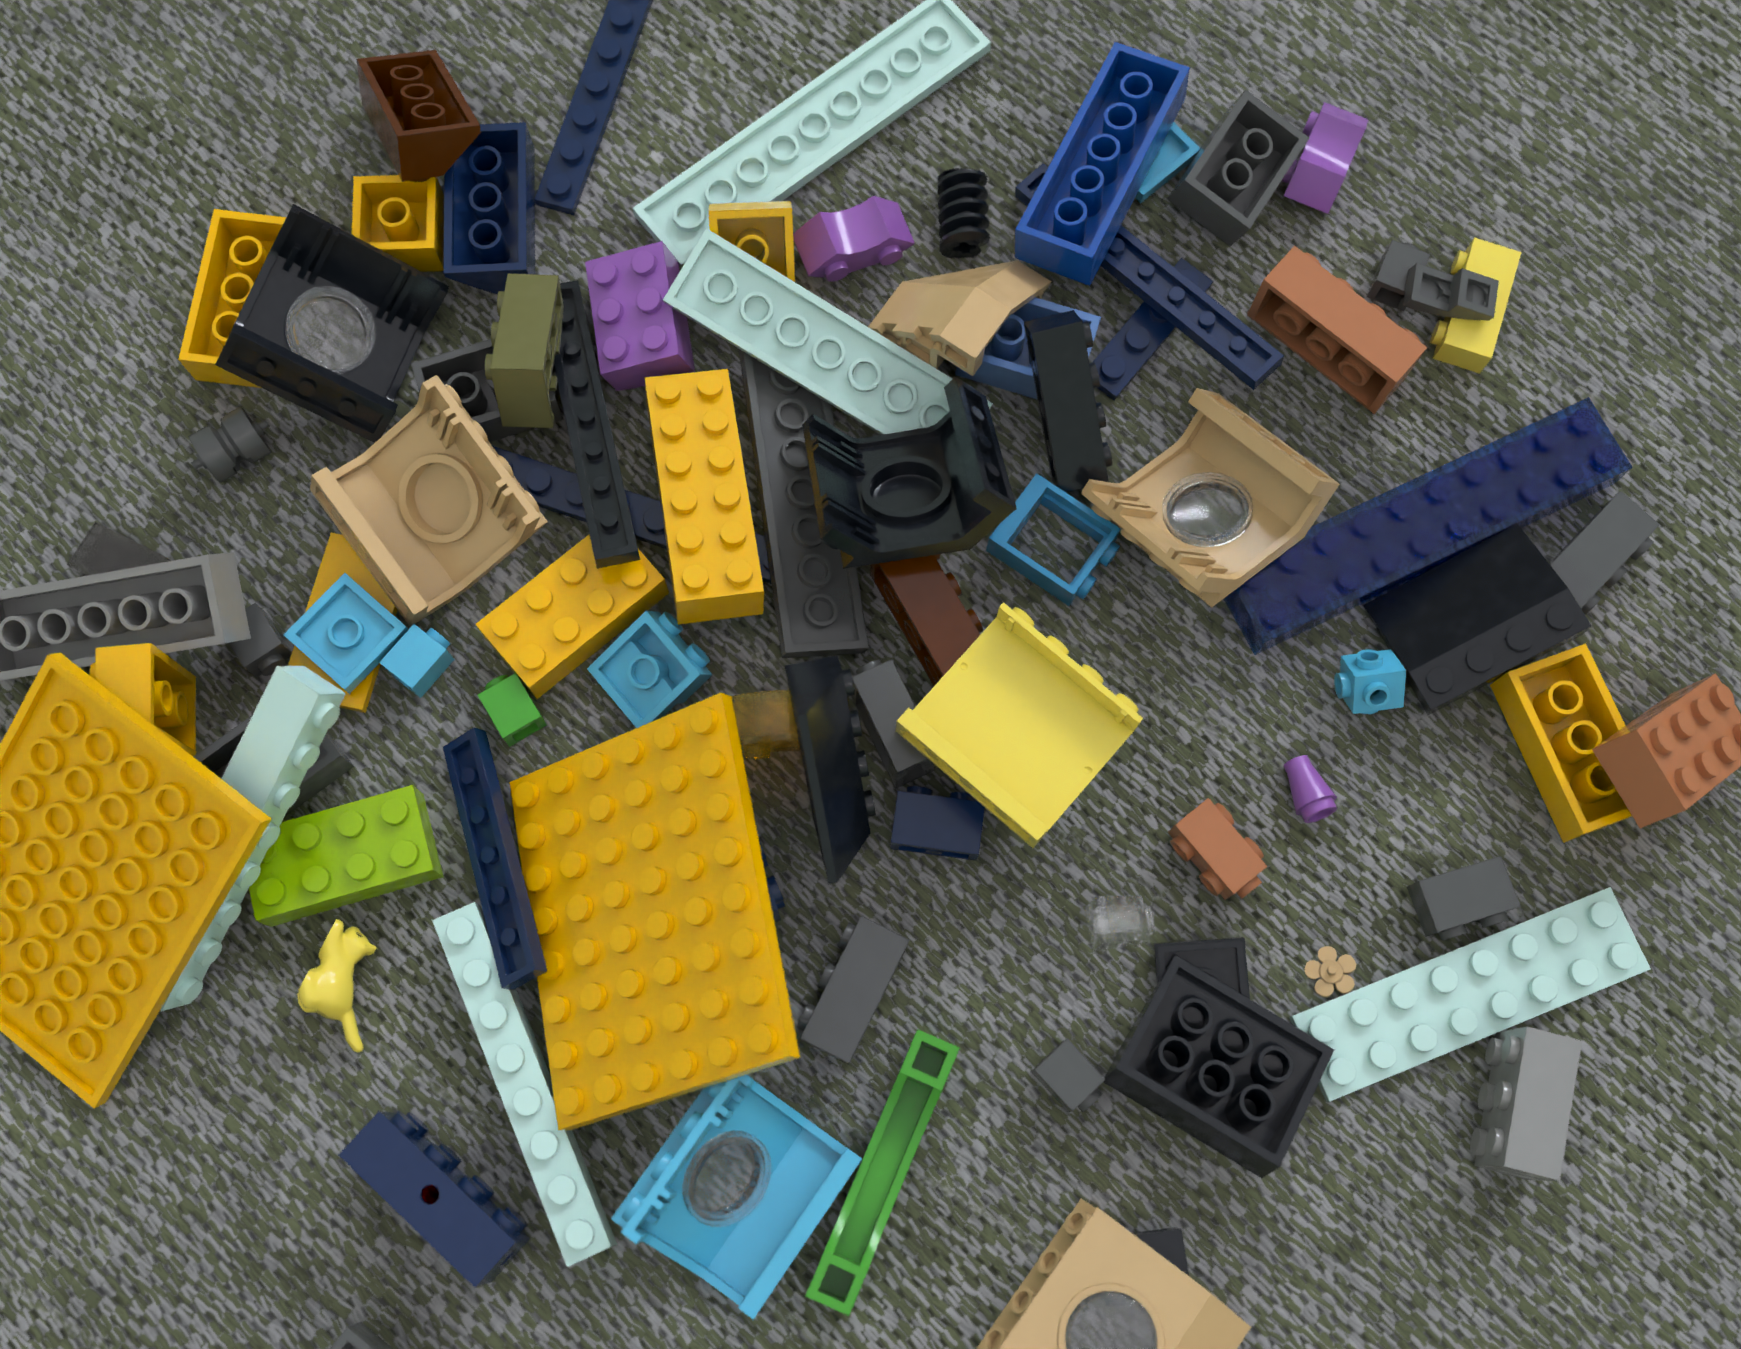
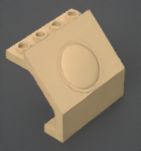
[310,375,548,627]

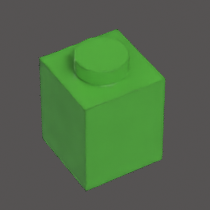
[478,673,547,747]

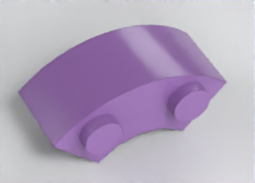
[1282,102,1368,214]
[793,196,915,282]

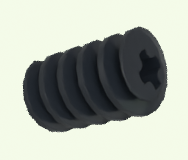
[937,168,990,258]

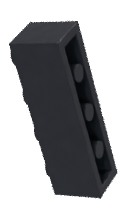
[1024,310,1112,492]

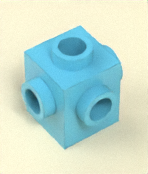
[1334,649,1406,714]

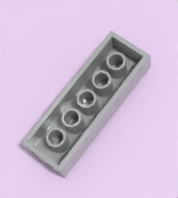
[0,552,251,681]

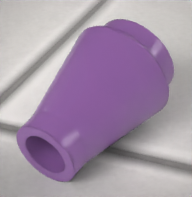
[1284,755,1337,823]

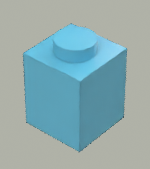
[379,624,455,698]

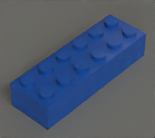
[1015,42,1190,286]

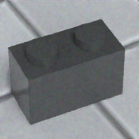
[1407,856,1521,941]

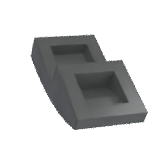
[1403,263,1499,321]

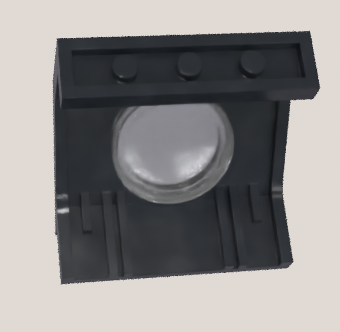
[215,204,449,443]

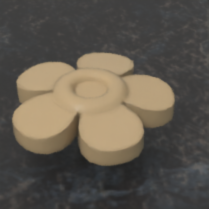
[1305,946,1356,998]

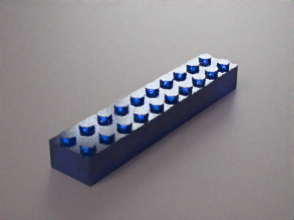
[1224,397,1633,655]

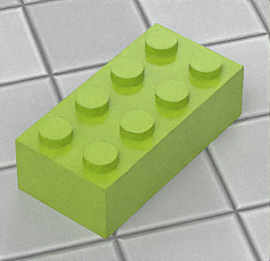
[249,785,443,927]

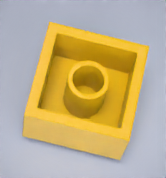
[352,175,444,272]
[709,201,795,282]

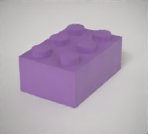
[585,241,695,391]

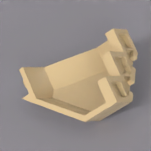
[868,260,1052,376]

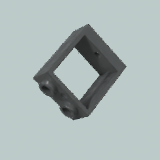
[851,659,935,789]

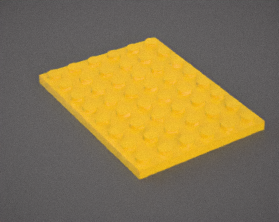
[0,653,272,1109]
[509,693,800,1130]

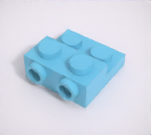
[587,610,713,728]

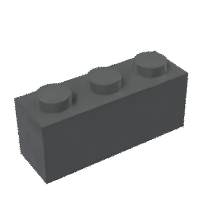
[1549,491,1660,615]
[797,916,910,1065]

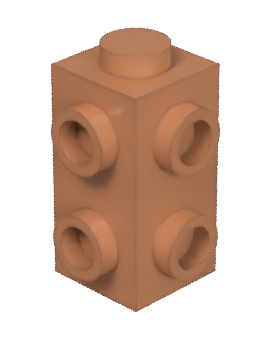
[1168,798,1267,900]

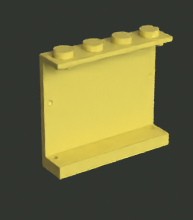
[896,602,1143,848]

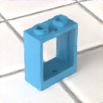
[986,473,1121,606]

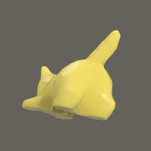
[297,919,377,1053]

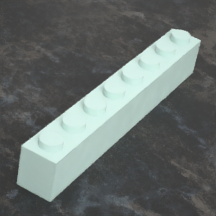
[160,666,346,1011]
[432,902,617,1267]

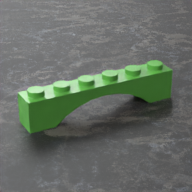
[806,1029,960,1316]

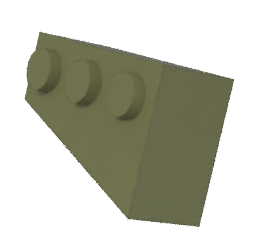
[485,273,564,428]

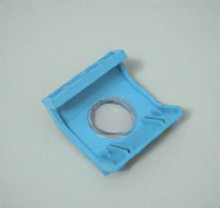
[611,1075,862,1319]

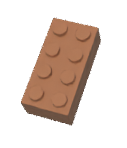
[1247,245,1428,414]
[1592,673,1741,828]

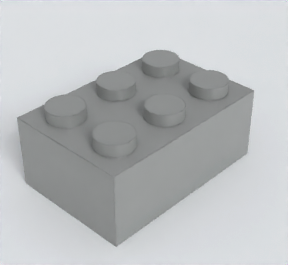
[1470,1026,1582,1181]

